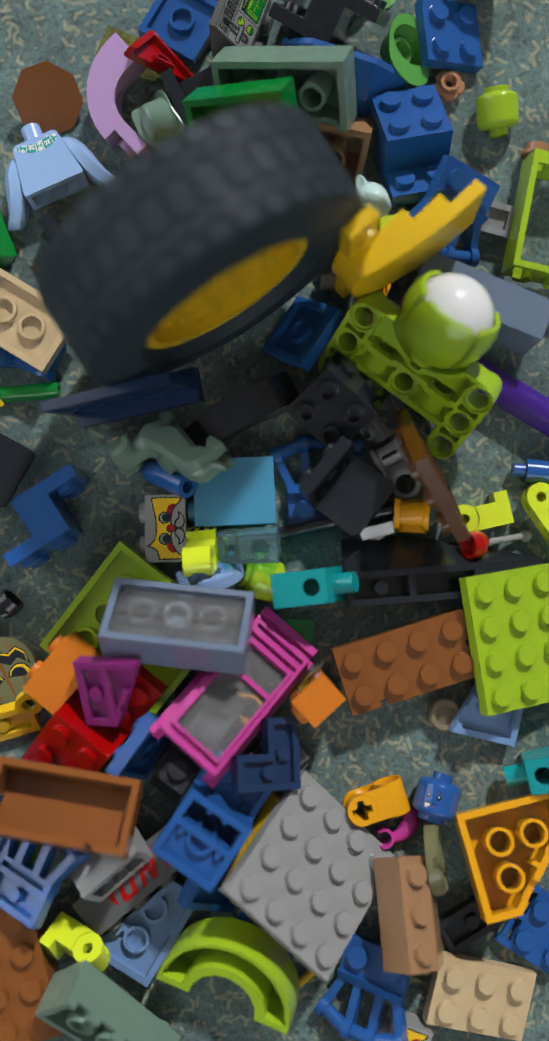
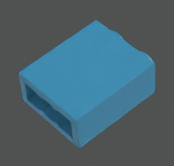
[188,456,276,528]

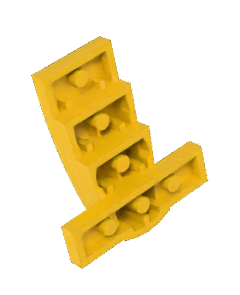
[332,179,487,299]

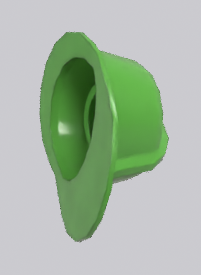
[380,13,429,87]

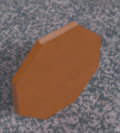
[12,60,84,134]

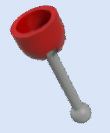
[459,529,532,559]

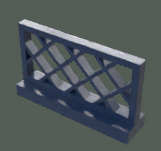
[40,367,205,428]

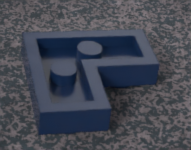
[231,717,301,793]

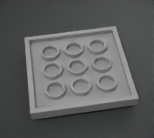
[220,771,394,982]

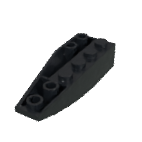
[340,535,542,607]

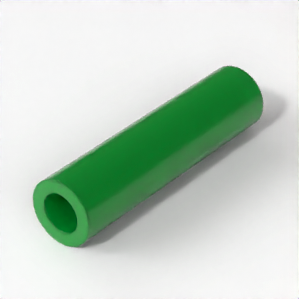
[0,382,61,403]

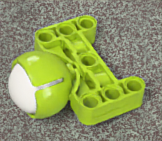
[317,270,502,459]

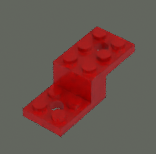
[21,664,168,772]

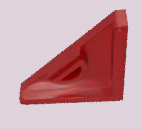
[123,29,193,83]

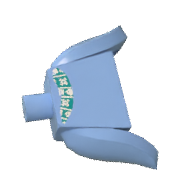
[5,123,113,231]

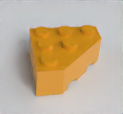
[453,793,549,924]

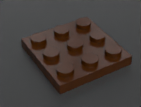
[394,408,471,543]

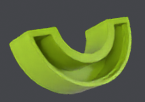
[156,916,300,1034]

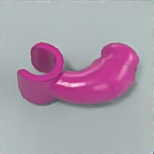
[374,806,420,849]

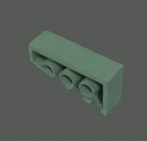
[211,45,357,132]
[35,959,180,1041]

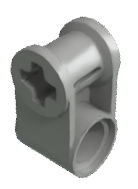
[368,435,421,499]

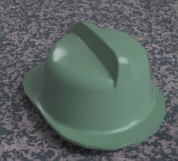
[131,90,186,149]

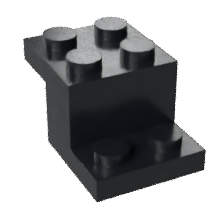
[268,0,392,46]

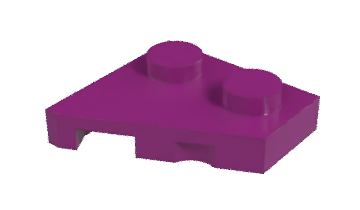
[73,656,141,727]

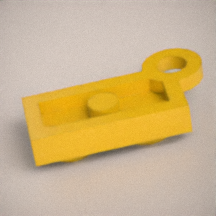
[0,691,43,742]

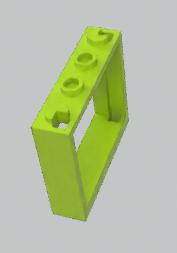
[501,148,549,290]

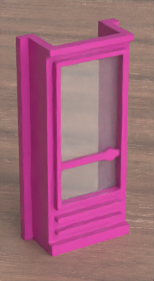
[148,606,318,788]

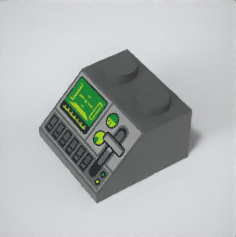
[209,0,274,58]

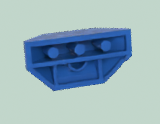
[281,37,407,118]

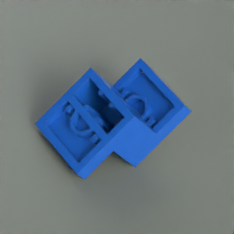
[369,84,453,207]
[3,463,90,569]
[150,748,272,893]

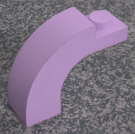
[86,32,152,159]

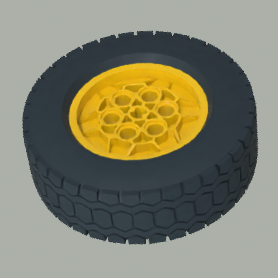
[36,102,364,386]

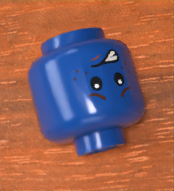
[413,771,461,825]

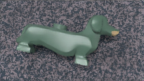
[110,410,234,483]

